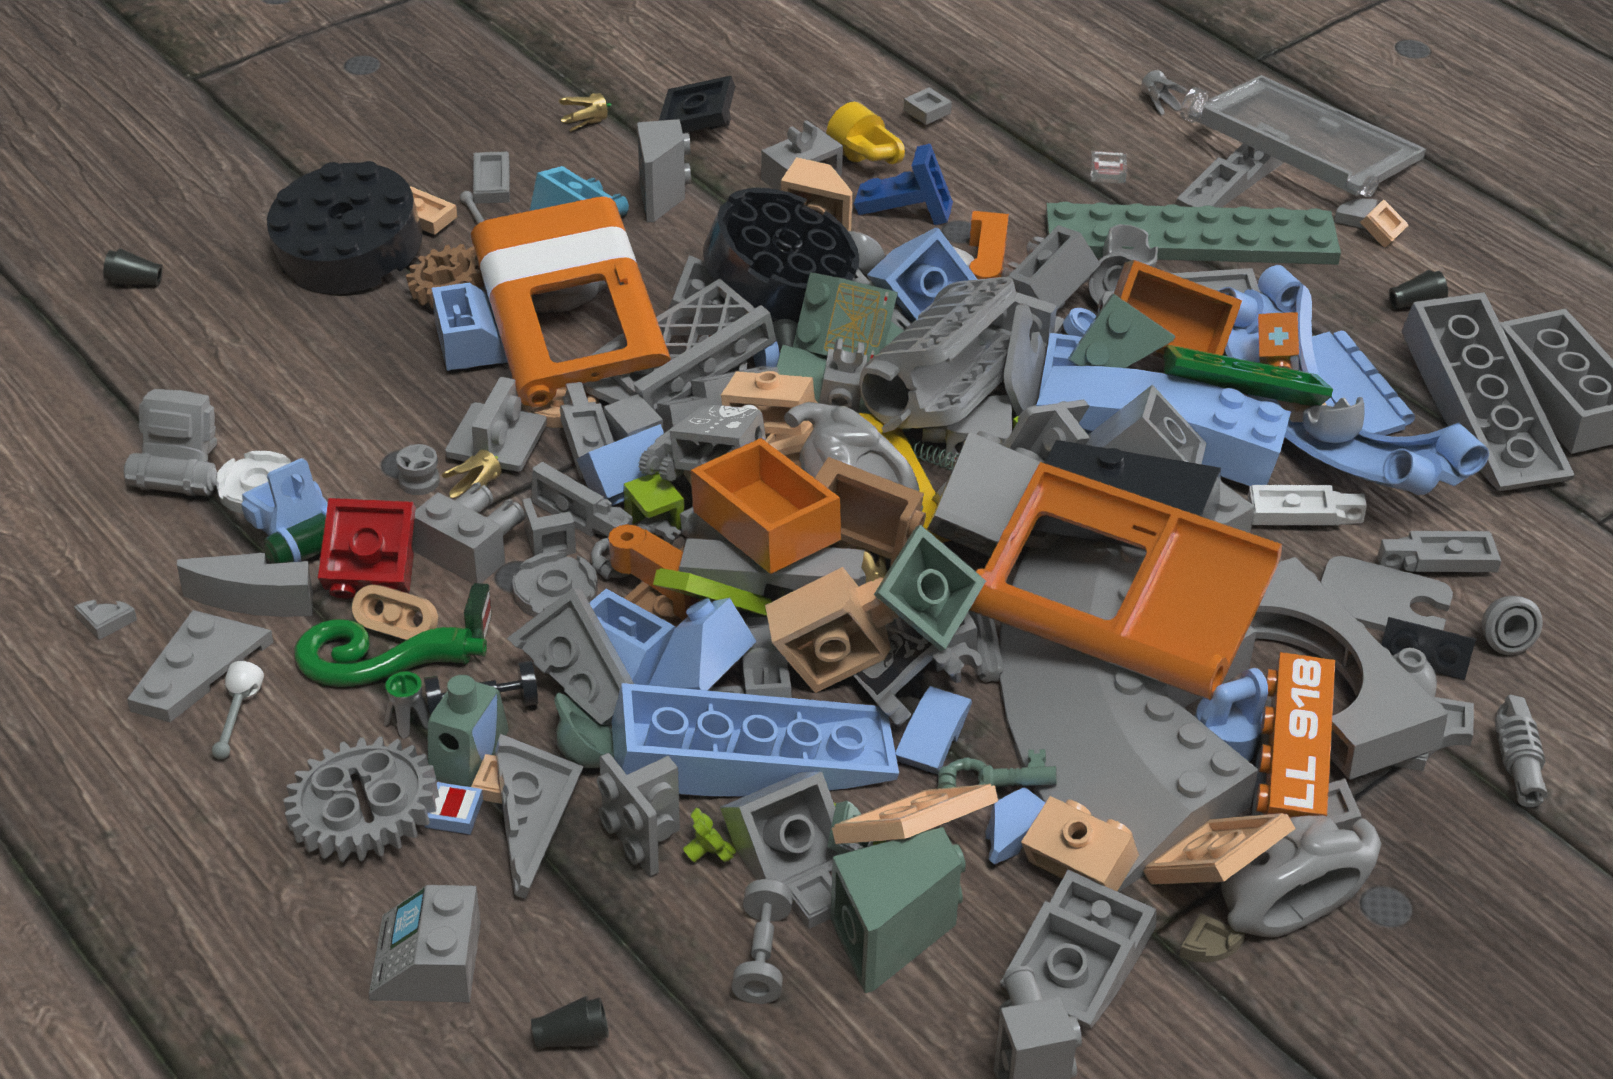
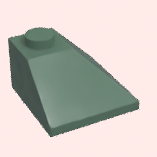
[874,525,986,651]

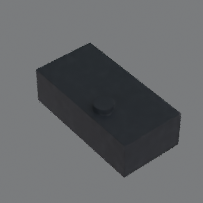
[1033,440,1221,550]

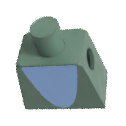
[428,675,509,787]

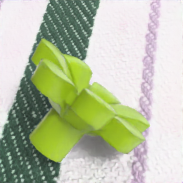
[683,807,736,863]

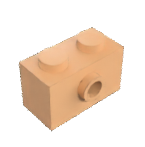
[721,371,815,436]
[1021,796,1139,891]

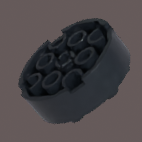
[267,161,422,294]
[703,188,859,323]

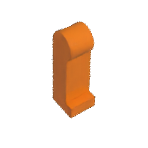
[969,211,1009,279]
[608,524,701,620]

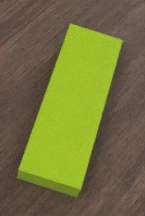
[653,568,773,616]

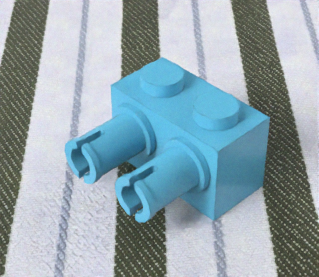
[530,166,629,217]

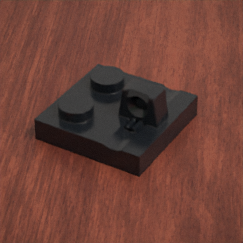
[659,75,736,133]

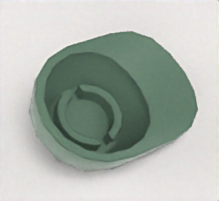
[554,693,614,769]

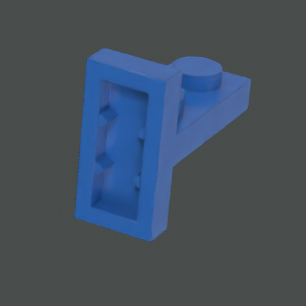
[854,144,953,225]

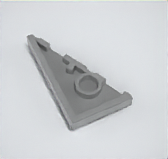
[495,734,584,899]

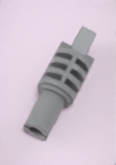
[1495,695,1547,807]

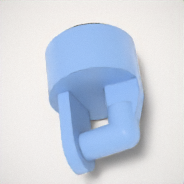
[1195,668,1268,762]

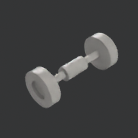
[732,879,793,1004]

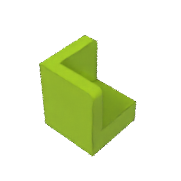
[623,470,684,530]

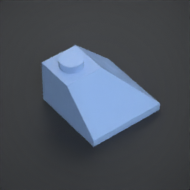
[867,228,978,322]
[649,598,757,691]

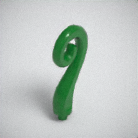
[294,619,487,687]

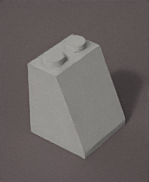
[1086,385,1207,464]
[927,431,1040,557]

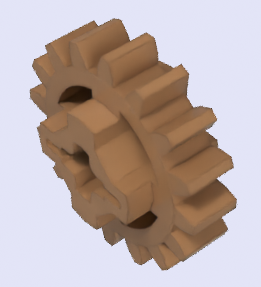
[406,244,485,308]

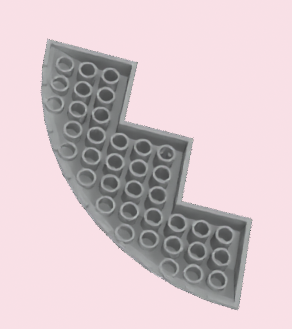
[999,482,1258,892]

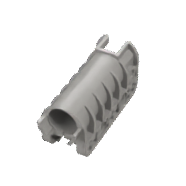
[859,277,1017,433]

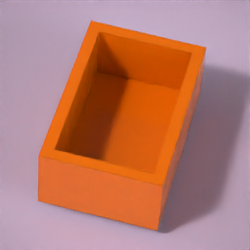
[1114,260,1243,359]
[691,438,841,574]

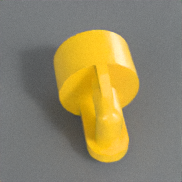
[826,102,905,164]

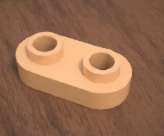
[352,585,438,640]

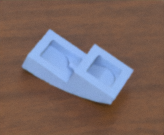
[895,686,972,775]

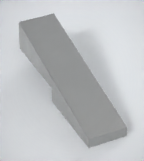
[1176,127,1289,208]
[679,538,864,595]

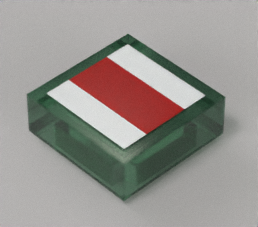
[464,583,492,639]

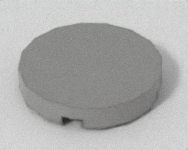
[512,551,598,617]

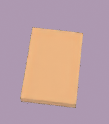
[832,784,998,844]
[1143,813,1296,884]

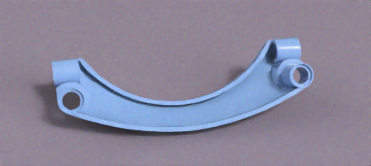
[1218,265,1489,495]

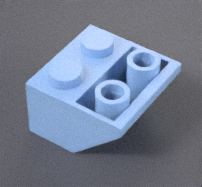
[432,282,508,371]
[590,589,675,685]

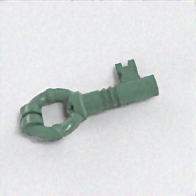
[938,749,1057,789]

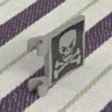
[853,616,964,726]

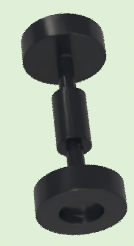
[424,660,538,717]

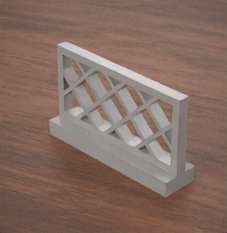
[594,279,776,414]

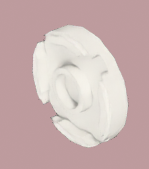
[216,451,291,514]

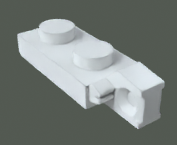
[1248,485,1367,525]

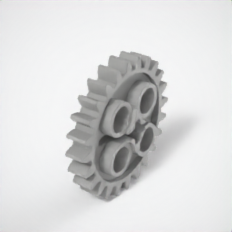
[283,737,439,862]

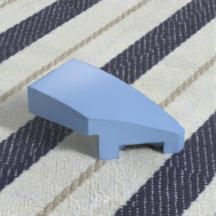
[985,787,1045,864]

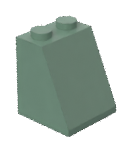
[830,827,966,993]

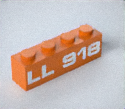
[1255,652,1335,818]

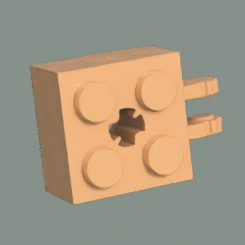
[765,567,899,693]

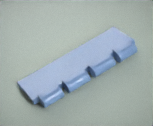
[1312,331,1415,435]

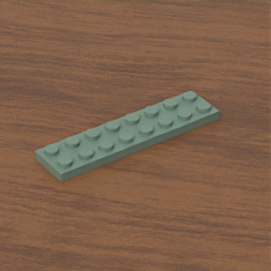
[1045,202,1341,265]

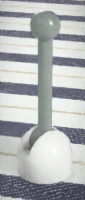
[212,661,264,760]

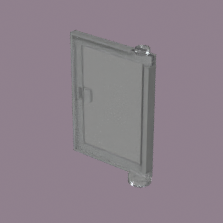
[1180,75,1426,197]

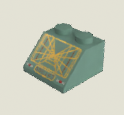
[793,272,898,362]

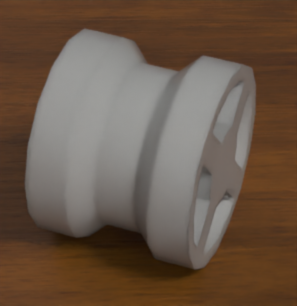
[396,444,440,495]

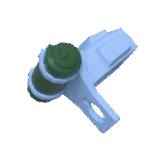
[241,458,328,564]

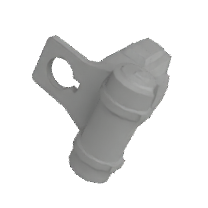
[124,389,217,497]

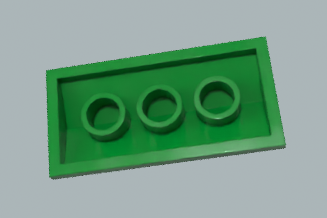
[1164,344,1333,406]

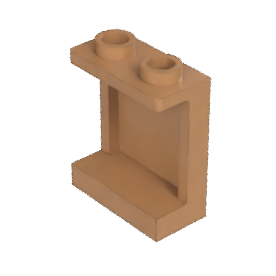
[815,457,926,567]

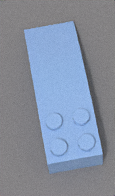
[1036,366,1291,486]
[611,683,899,797]

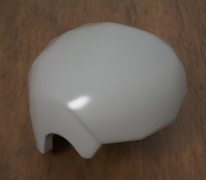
[1102,224,1158,267]
[1303,397,1365,443]

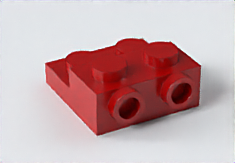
[318,498,416,599]

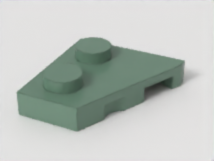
[1068,294,1176,368]

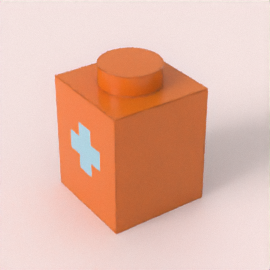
[1258,312,1299,370]

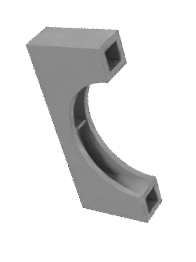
[1250,557,1448,780]

